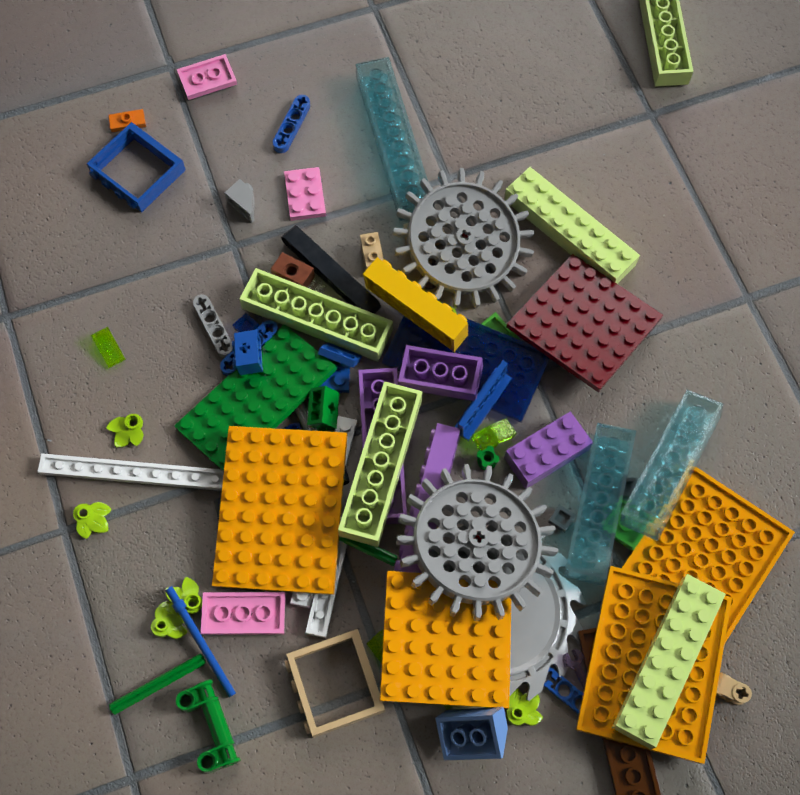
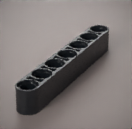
[281,225,381,314]

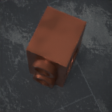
[271,252,315,288]

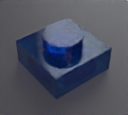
[232,313,259,332]

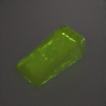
[91,327,126,368]

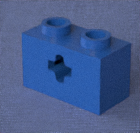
[232,330,263,375]

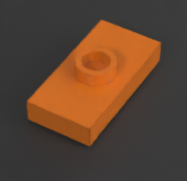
[109,109,146,132]

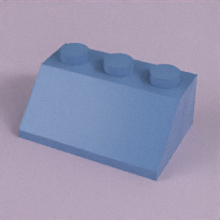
[435,707,508,760]

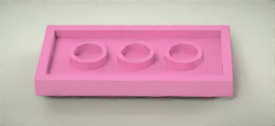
[201,592,285,635]

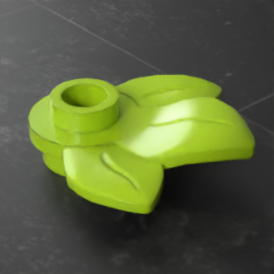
[106,414,144,447]
[73,502,111,539]
[166,577,202,615]
[151,601,188,639]
[506,688,543,726]

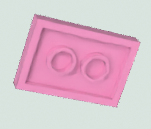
[177,54,237,100]
[284,167,326,221]

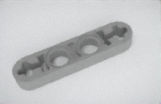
[193,294,233,358]

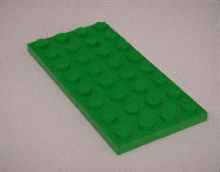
[174,324,337,472]

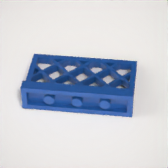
[455,360,512,441]

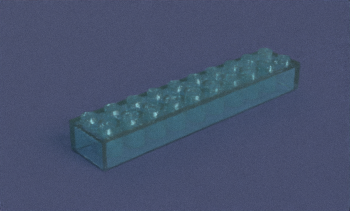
[355,57,435,221]

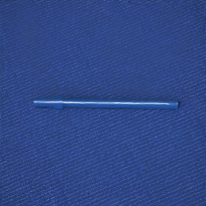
[165,586,236,698]

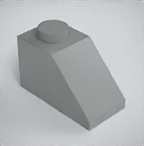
[224,179,254,223]

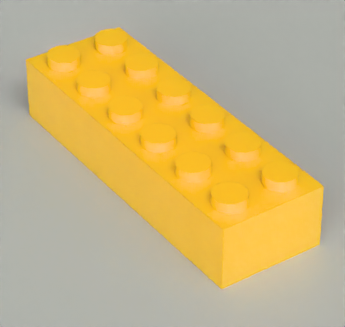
[363,257,468,352]

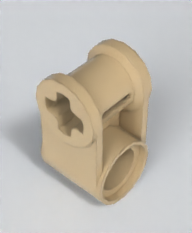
[716,672,752,705]

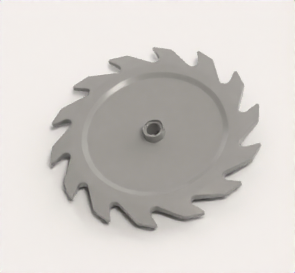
[414,525,586,701]

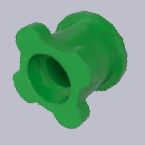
[476,446,500,470]

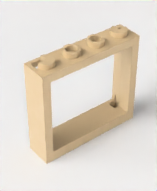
[284,629,385,738]

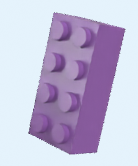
[398,345,483,401]
[504,411,593,489]

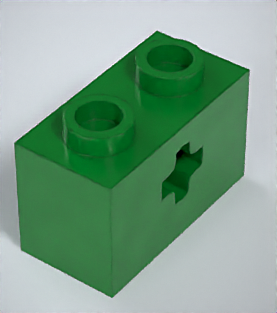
[307,386,339,431]

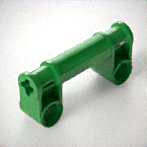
[176,680,241,774]

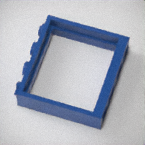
[87,122,186,213]

